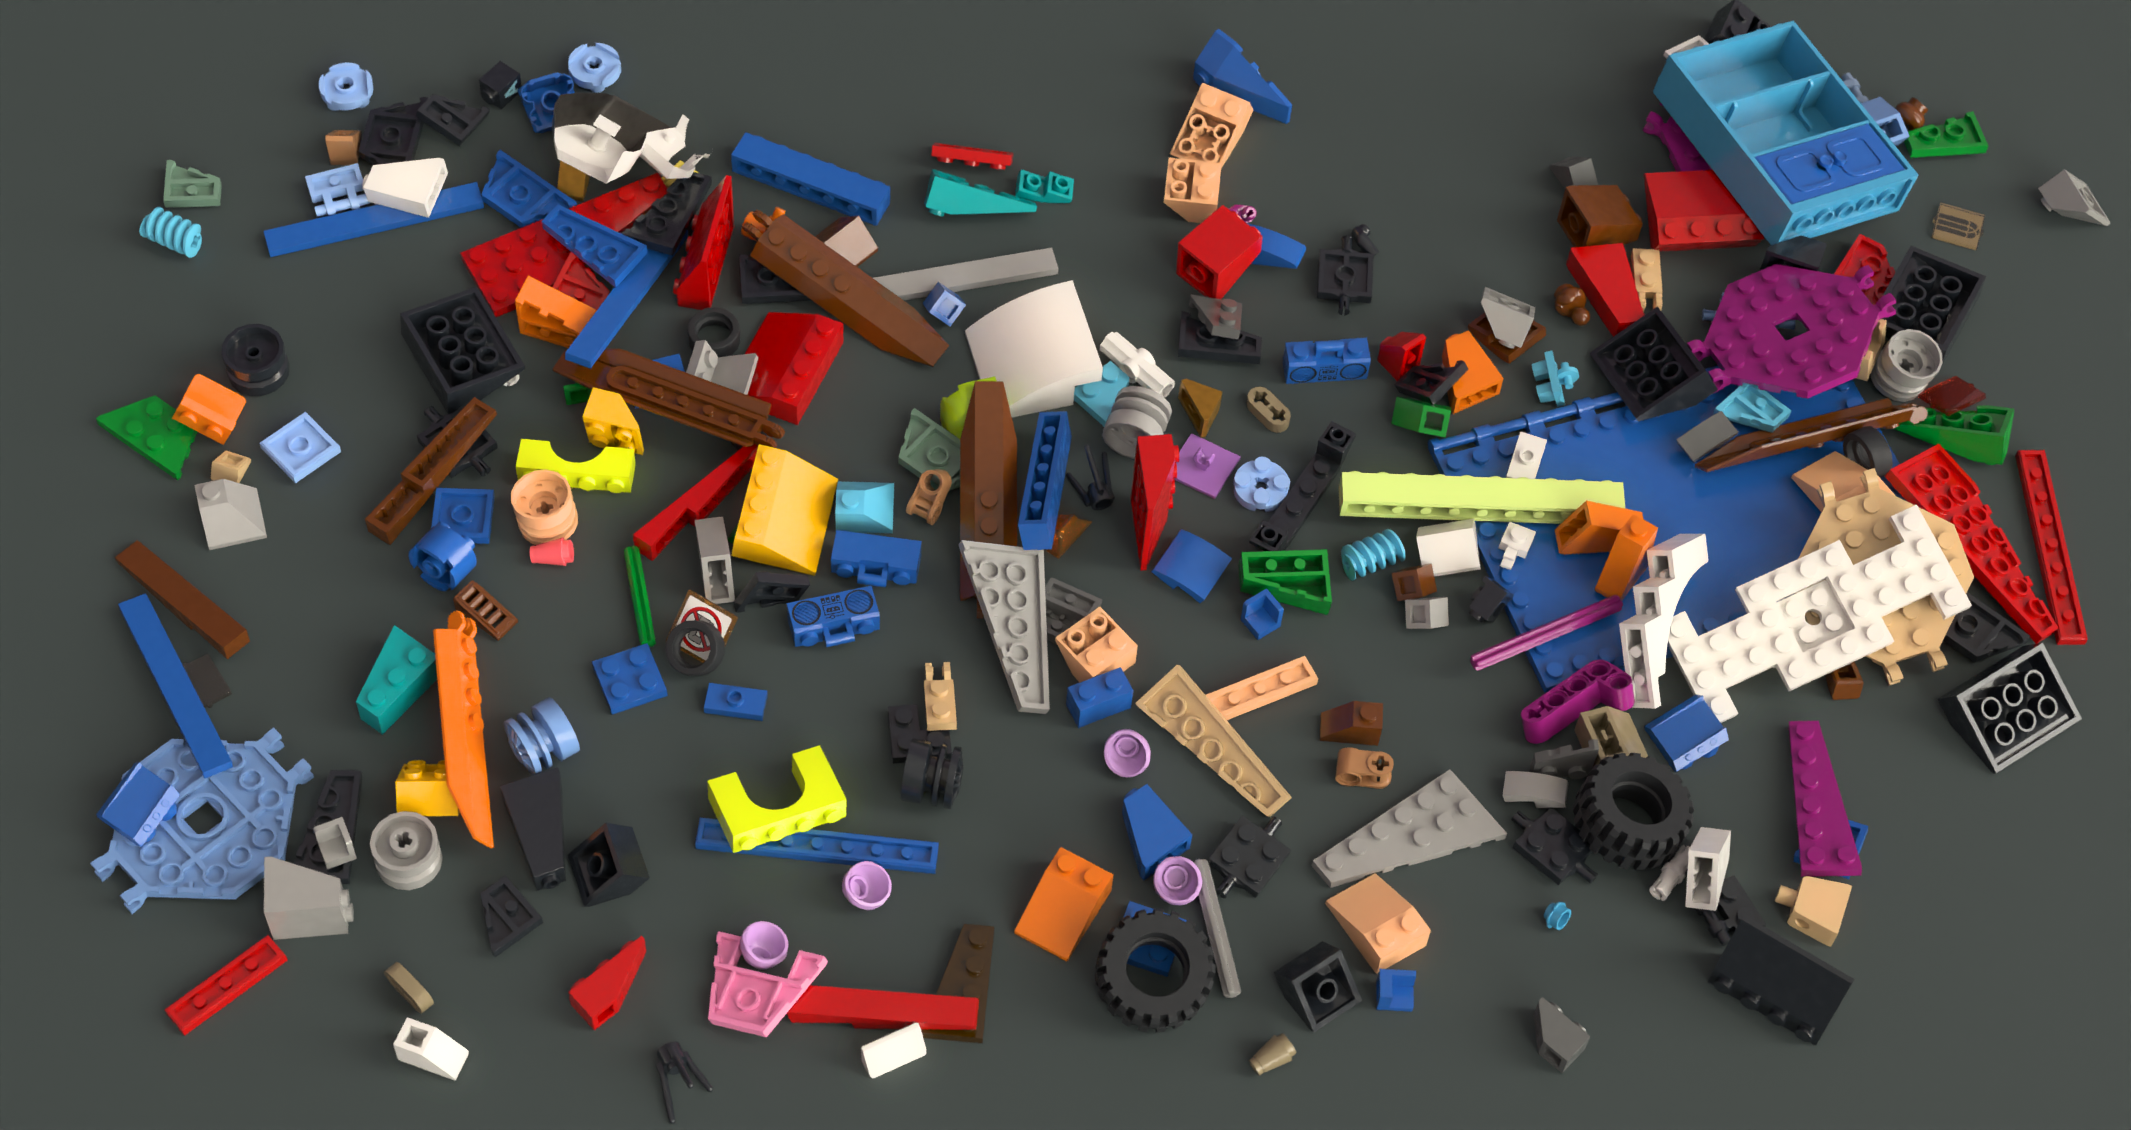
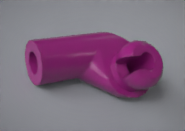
[1229,204,1256,223]

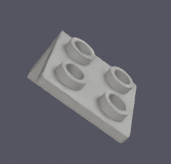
[686,340,758,395]

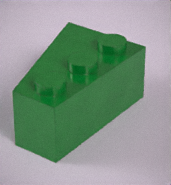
[1238,549,1332,615]

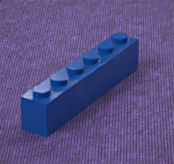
[731,132,890,226]
[1018,411,1072,550]

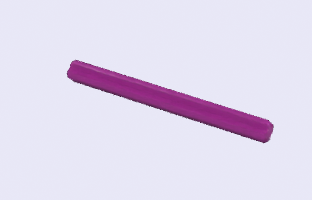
[1470,595,1623,671]

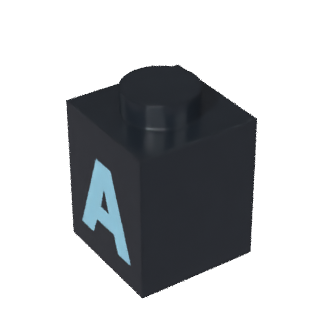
[479,61,522,109]

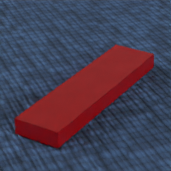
[165,935,288,1036]

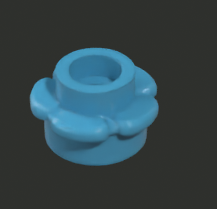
[1544,902,1571,930]

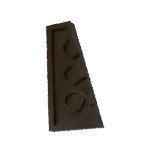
[921,924,995,1044]

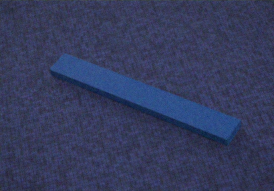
[264,182,484,257]
[565,230,688,369]
[118,593,233,779]
[695,817,939,874]

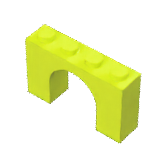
[707,745,846,853]

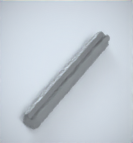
[1193,859,1241,998]

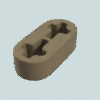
[1246,387,1291,433]
[384,962,434,1014]

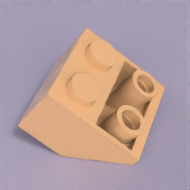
[1164,158,1222,223]
[1055,607,1138,682]

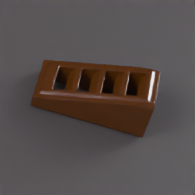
[453,580,518,641]
[1825,661,1864,700]

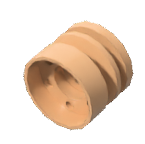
[511,470,578,545]

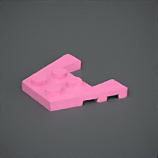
[708,931,828,1037]

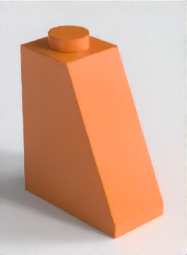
[1442,330,1504,414]
[1555,500,1644,555]
[1595,514,1658,600]

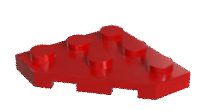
[1834,234,1896,305]

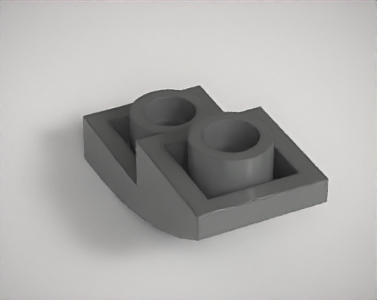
[1676,411,1738,464]

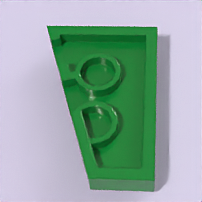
[1904,111,1988,158]

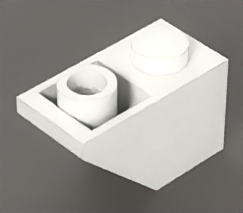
[393,1017,469,1080]

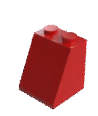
[1176,205,1263,299]

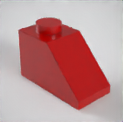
[1377,332,1426,382]

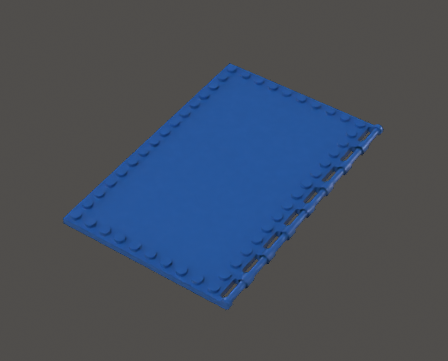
[1428,365,1906,693]

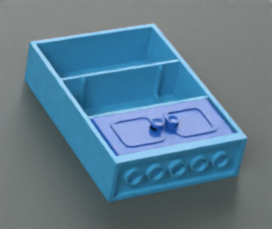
[1653,21,1919,245]

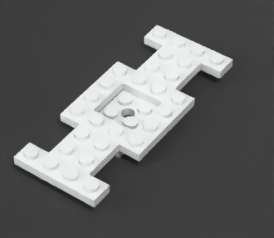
[1667,505,1972,723]

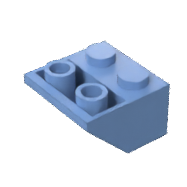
[1861,97,1910,146]

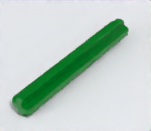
[624,546,656,647]

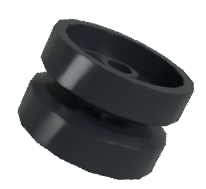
[222,324,289,396]

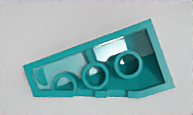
[924,169,1037,216]

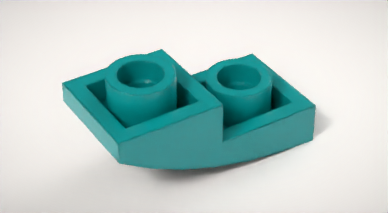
[1015,169,1074,203]

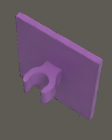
[1174,433,1241,499]

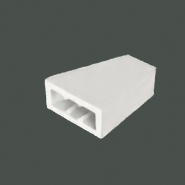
[362,158,448,218]
[1685,827,1731,911]

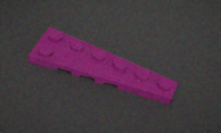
[1788,721,1862,877]

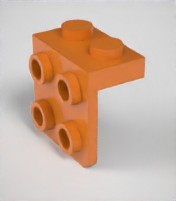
[172,374,246,445]

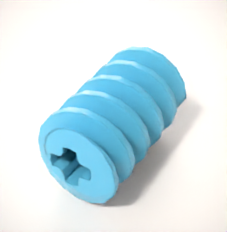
[139,207,202,258]
[1341,529,1406,581]

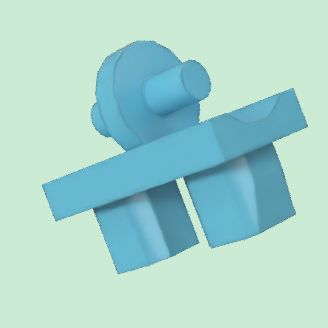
[1532,351,1579,407]

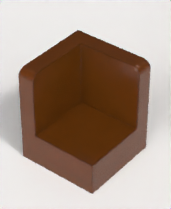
[1392,563,1437,601]

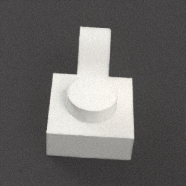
[1499,522,1536,570]

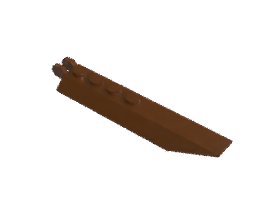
[742,209,949,367]
[552,349,785,448]
[960,381,1017,619]
[1695,398,1928,472]

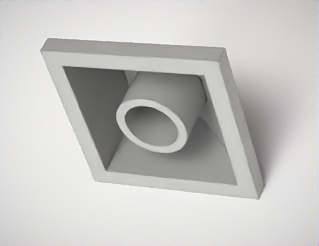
[2038,169,2111,226]
[1481,287,1535,348]
[195,479,267,550]

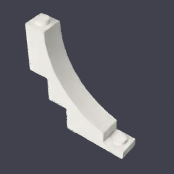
[1619,534,1708,709]

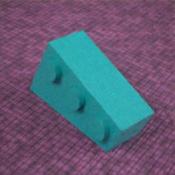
[356,625,437,735]

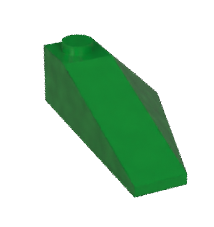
[1893,405,2014,465]

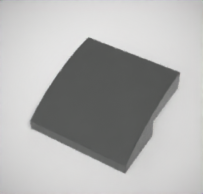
[1045,577,1103,644]

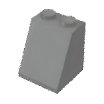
[264,857,354,940]

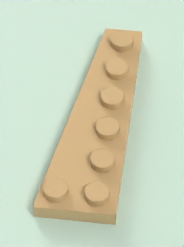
[1135,665,1292,817]

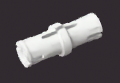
[1649,845,1690,901]

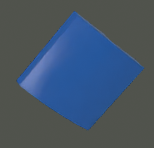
[1151,529,1232,603]

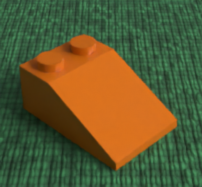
[1014,847,1114,961]

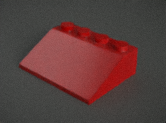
[1644,170,1764,252]
[673,175,734,310]
[745,312,844,425]
[1130,434,1179,571]

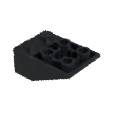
[1704,0,1771,44]

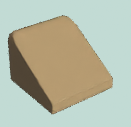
[211,451,251,483]

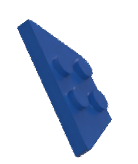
[481,150,577,228]

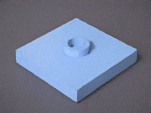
[260,412,341,483]

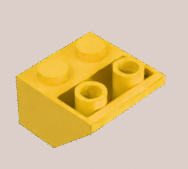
[582,387,644,455]
[396,760,460,816]

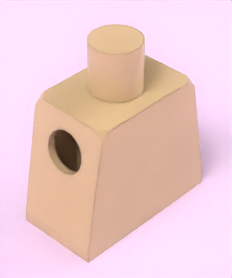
[1775,876,1852,947]

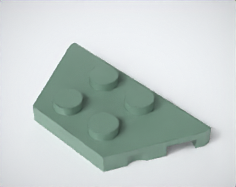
[898,408,960,491]

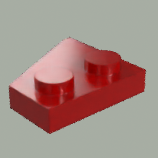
[552,252,610,310]

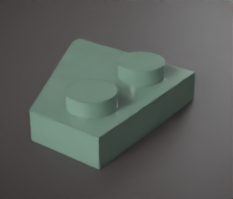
[163,160,222,208]

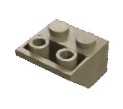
[1574,706,1648,767]

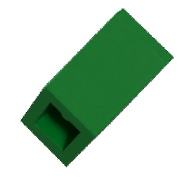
[1391,397,1451,438]

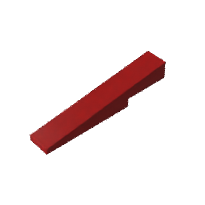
[633,433,761,561]
[787,985,979,1030]

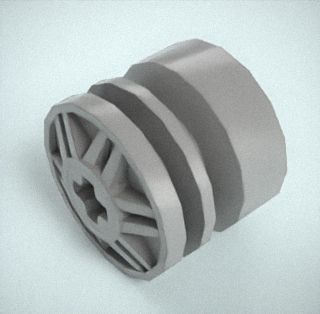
[1871,329,1943,402]
[1102,386,1172,459]

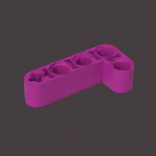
[1521,660,1635,744]

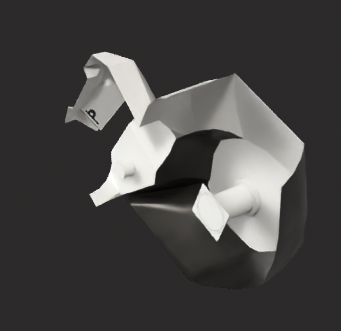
[552,93,712,184]

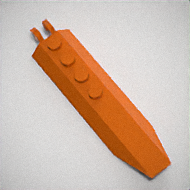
[433,610,494,849]

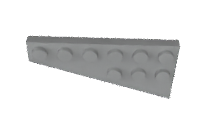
[958,540,1050,714]
[1312,769,1507,888]

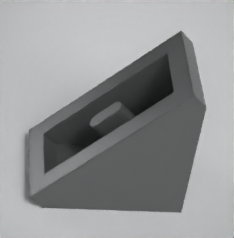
[1550,156,1598,188]

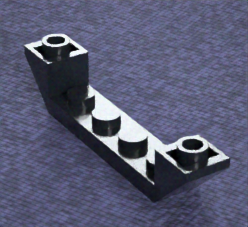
[1249,421,1356,551]

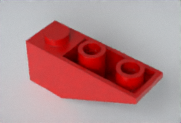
[569,936,646,1030]

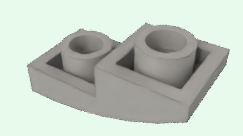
[1503,771,1569,808]

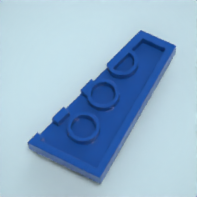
[542,204,648,288]

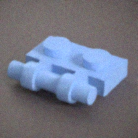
[305,163,370,217]

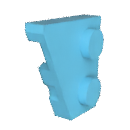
[1074,361,1130,426]

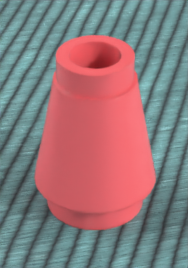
[530,537,574,566]

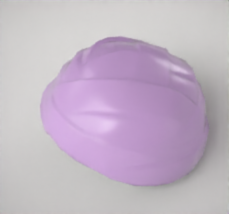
[1104,729,1151,778]
[1153,856,1202,906]
[842,861,891,910]
[740,921,788,970]

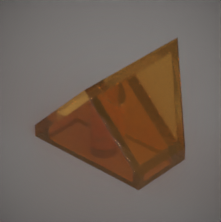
[1044,514,1092,559]

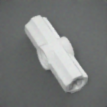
[1100,332,1175,398]

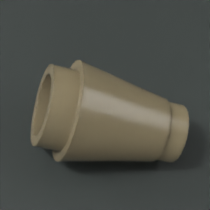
[1248,1033,1296,1076]

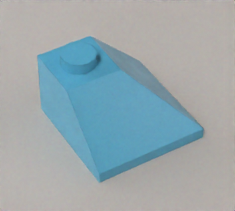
[835,481,894,534]

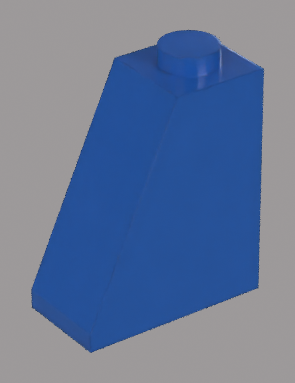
[1122,784,1192,880]

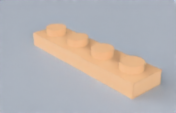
[1206,656,1318,720]

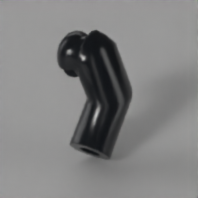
[1351,224,1379,256]

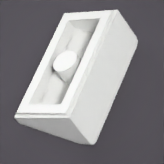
[861,1023,926,1078]

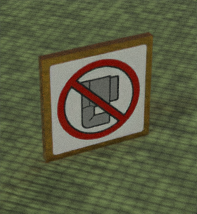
[666,590,738,663]

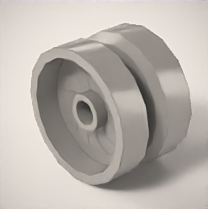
[370,811,443,890]

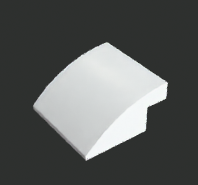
[965,280,1103,417]

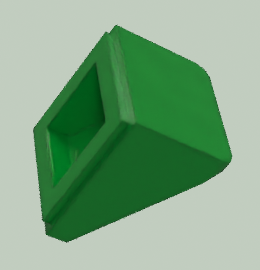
[563,383,592,405]

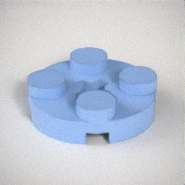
[568,43,621,93]
[319,63,373,111]
[1233,457,1290,512]

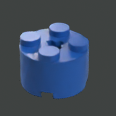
[409,522,477,591]

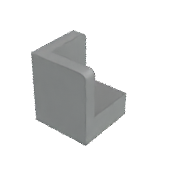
[1405,597,1449,629]
[313,817,357,869]

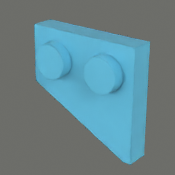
[1713,383,1791,433]

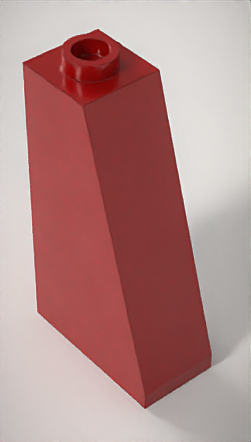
[1566,243,1644,337]

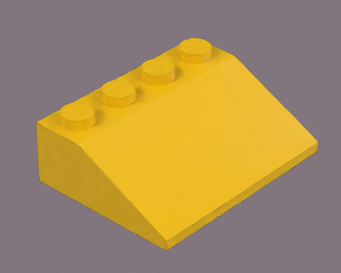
[731,444,838,576]

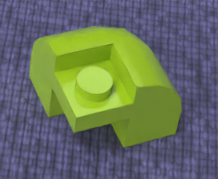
[940,376,996,439]

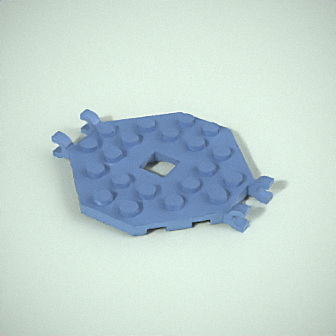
[91,727,314,914]

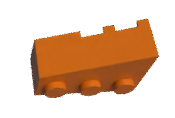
[515,276,597,348]

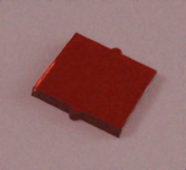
[1918,376,1986,416]

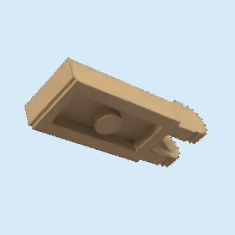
[1631,248,1662,312]
[924,662,957,731]

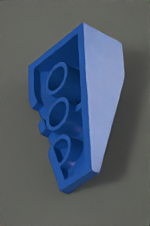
[1193,29,1292,124]

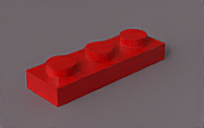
[931,143,1013,169]

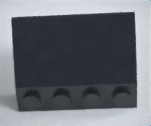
[1882,246,1986,371]
[400,287,525,414]
[1590,306,1718,422]
[1938,643,2082,774]
[1708,915,1855,1045]

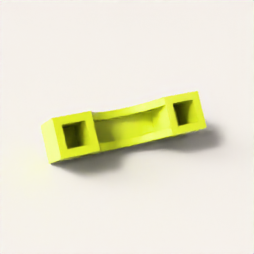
[516,439,636,493]

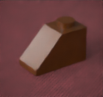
[1320,701,1383,746]

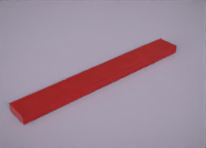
[2015,450,2088,645]

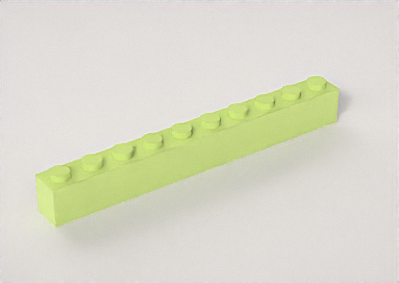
[1339,471,1625,524]

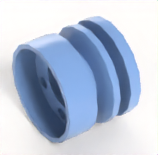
[503,697,580,775]

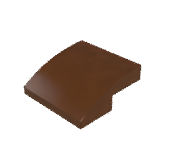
[1468,312,1546,364]

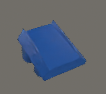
[517,72,575,133]
[1644,694,1729,772]
[96,762,180,848]

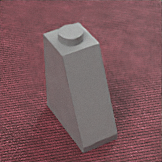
[695,517,735,605]

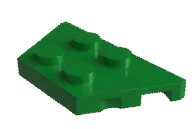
[96,395,197,480]

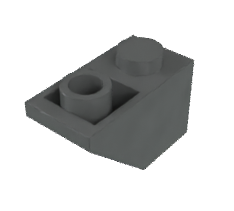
[1534,997,1591,1073]

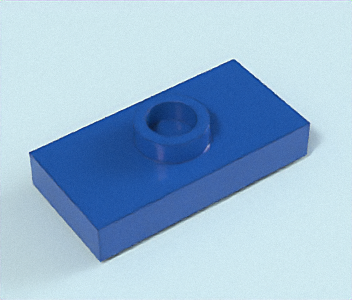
[704,683,767,721]

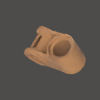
[906,469,952,525]
[1335,748,1394,789]

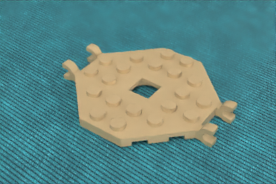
[1795,468,1974,686]

